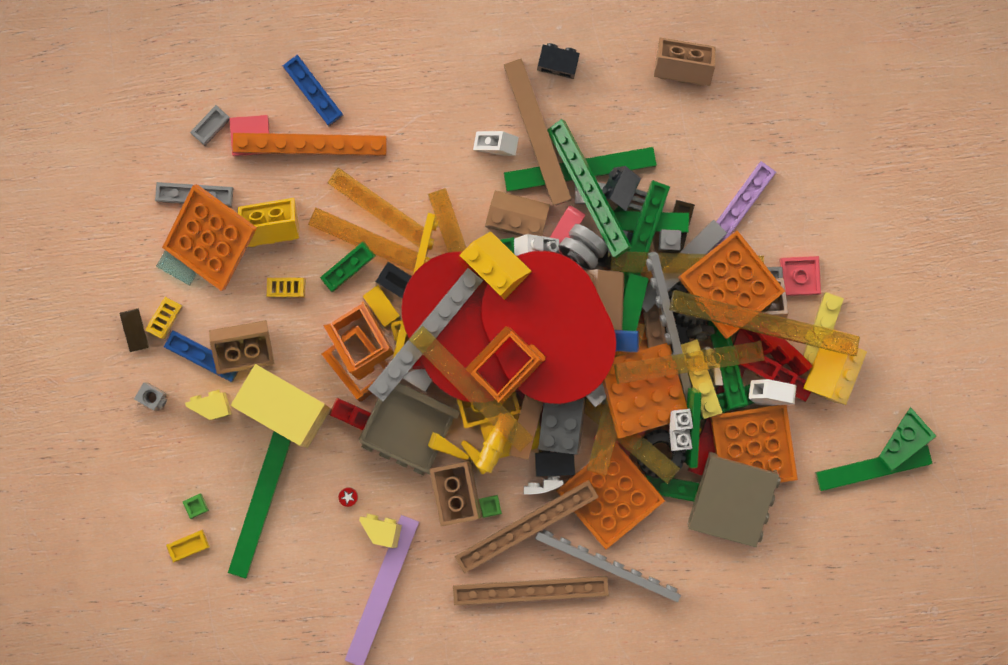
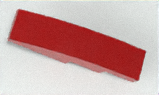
[741,319,812,376]
[738,347,811,403]
[329,397,371,430]

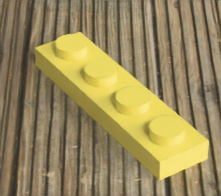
[803,292,844,368]
[681,340,722,419]

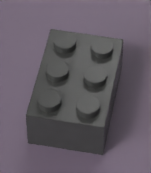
[538,397,586,455]

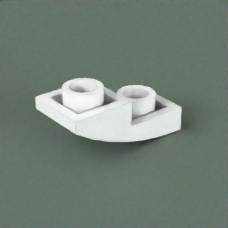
[670,409,693,451]
[524,476,563,495]

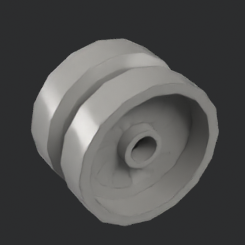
[558,224,609,270]

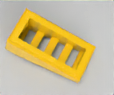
[266,277,306,298]
[145,297,183,339]
[428,432,469,460]
[461,440,487,474]

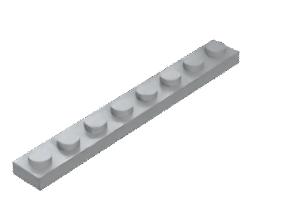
[646,252,691,403]
[368,268,483,402]
[535,529,681,602]

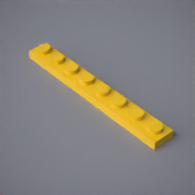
[393,213,439,358]

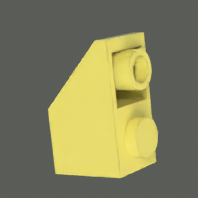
[185,390,232,420]
[359,514,402,548]

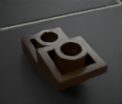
[120,308,149,352]

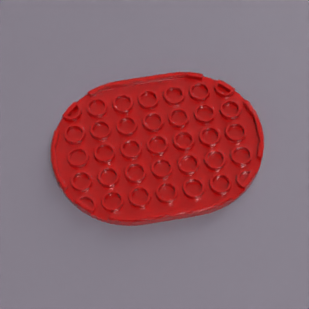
[401,251,510,403]
[481,251,616,404]

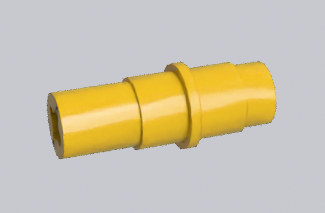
[476,413,516,473]

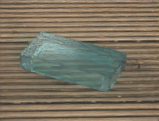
[156,250,197,286]

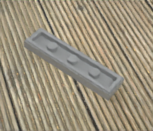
[155,182,234,207]

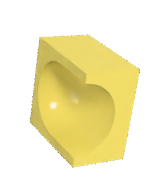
[230,364,331,448]

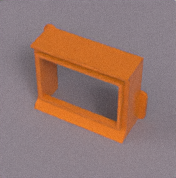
[323,302,394,380]
[321,325,388,402]
[466,326,545,403]

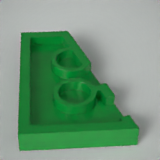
[878,407,936,472]

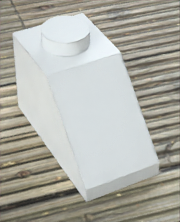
[473,131,519,156]

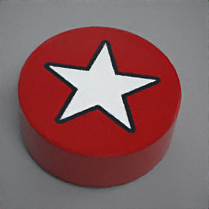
[338,487,358,507]

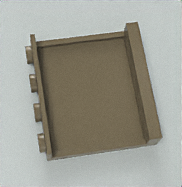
[358,383,460,476]
[687,452,781,547]

